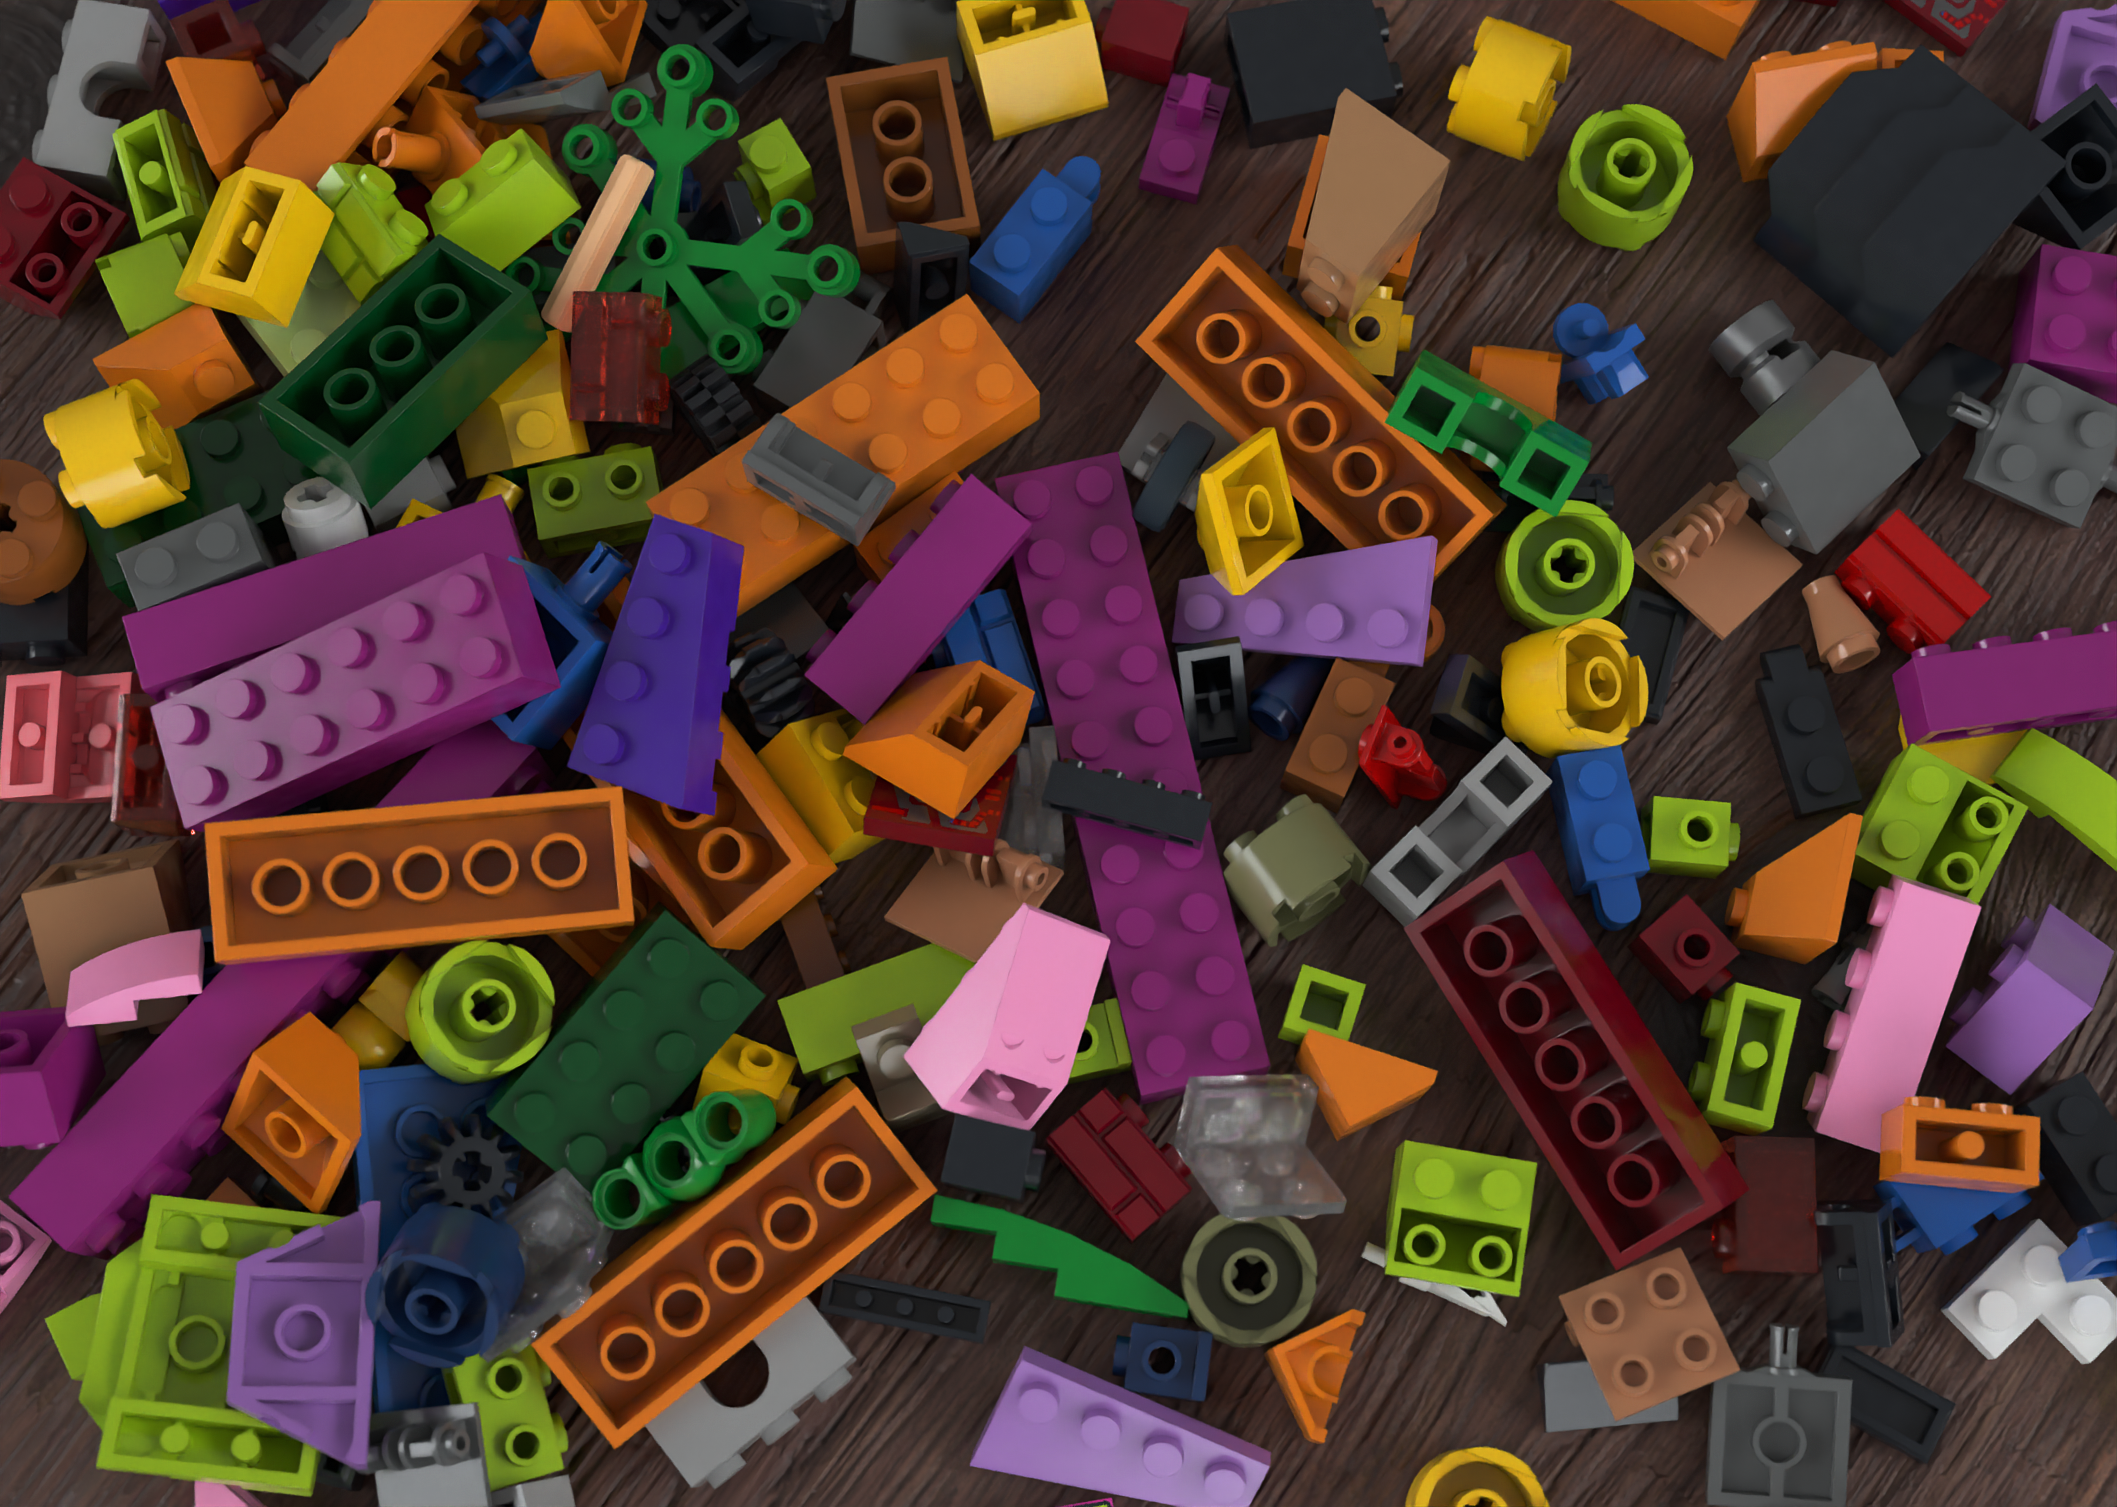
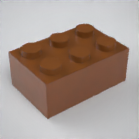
[826,57,981,275]

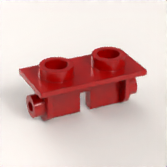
[1358,705,1447,809]

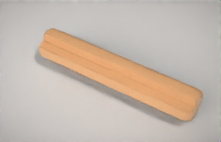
[541,154,654,333]

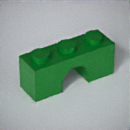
[1384,349,1592,517]

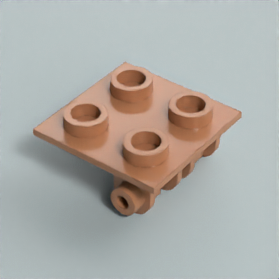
[1633,480,1803,641]
[884,839,1064,963]
[1558,1247,1740,1422]

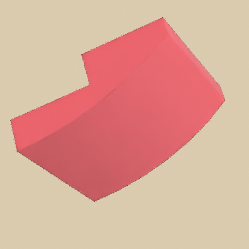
[0,670,145,803]

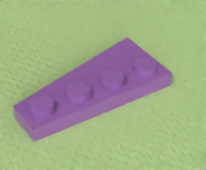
[1172,535,1438,667]
[970,1346,1271,1507]

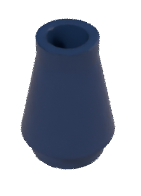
[1248,656,1333,741]

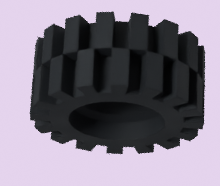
[665,354,763,458]

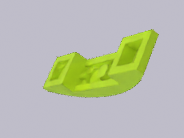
[1990,728,2117,871]

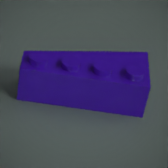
[567,514,744,816]

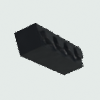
[1042,758,1212,850]
[818,1272,992,1345]

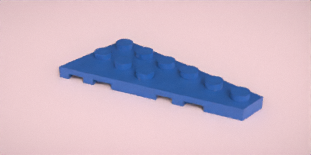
[352,1064,522,1413]

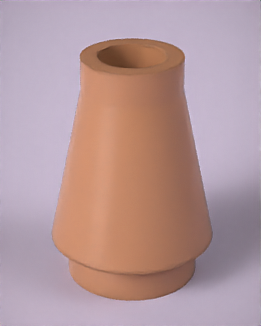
[1802,575,1880,673]

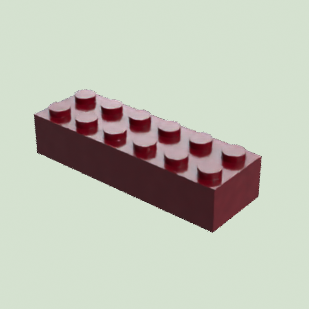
[1403,850,1750,1270]

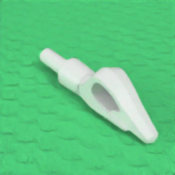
[1361,1242,1508,1327]

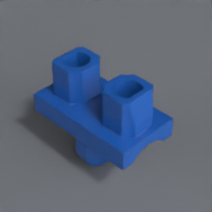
[460,11,547,103]
[1553,303,1649,405]

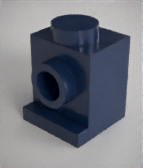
[1112,1322,1213,1403]

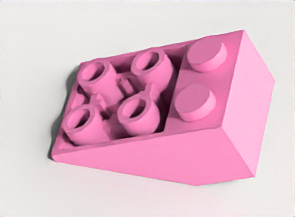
[903,903,1111,1131]

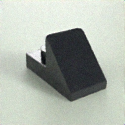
[1430,654,1528,755]

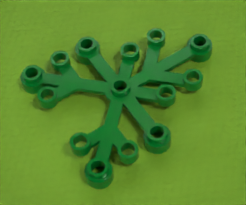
[505,44,860,395]

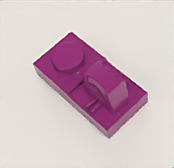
[1138,73,1230,205]

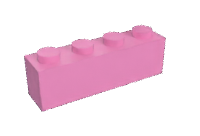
[1802,874,1981,1153]

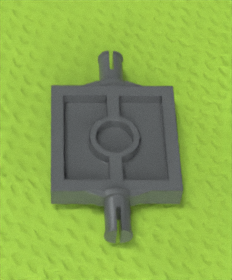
[1946,363,2117,529]
[1705,1323,1852,1507]

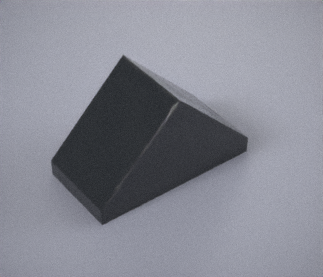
[1172,636,1252,761]

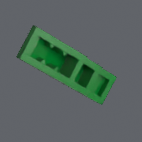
[931,1194,1189,1321]

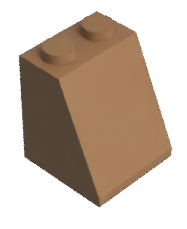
[1296,88,1451,324]
[21,838,199,1046]

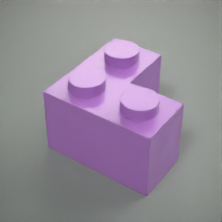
[1946,904,2114,1095]

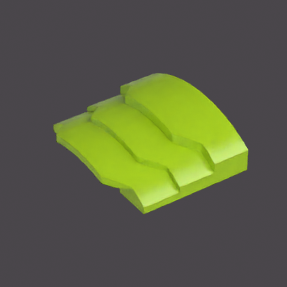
[79,1194,344,1497]

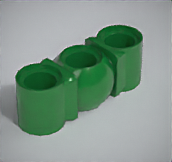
[592,1089,776,1229]

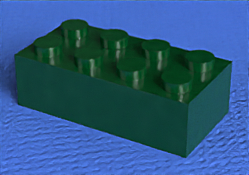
[258,234,548,509]
[76,389,362,609]
[485,901,766,1199]

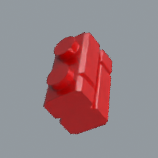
[1835,509,1992,654]

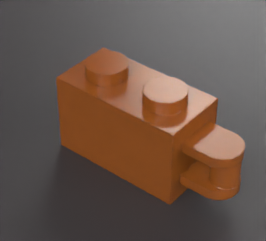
[1279,657,1396,813]

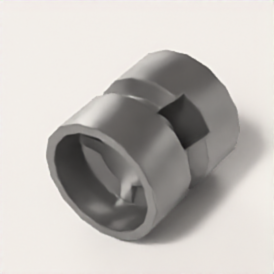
[1708,300,1820,416]

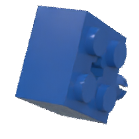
[491,541,633,750]

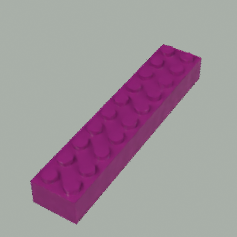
[995,451,1270,1105]
[8,719,557,1260]

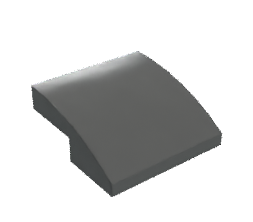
[474,70,657,125]

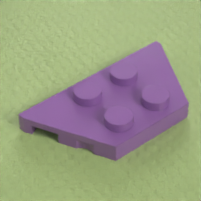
[2027,4,2117,131]
[227,1201,382,1469]

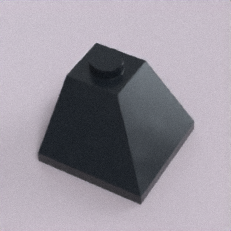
[2012,83,2117,250]

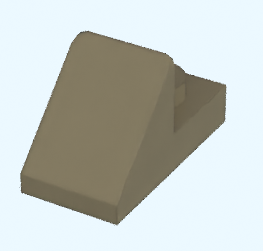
[851,1004,953,1135]

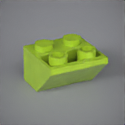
[1851,743,2028,904]
[1384,1140,1537,1297]

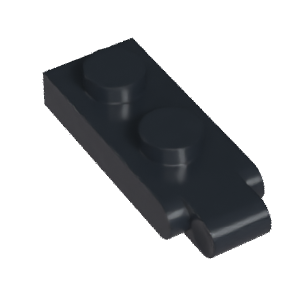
[1755,644,1863,820]

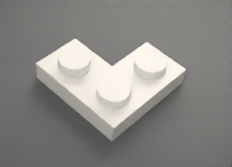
[1940,1219,2117,1364]

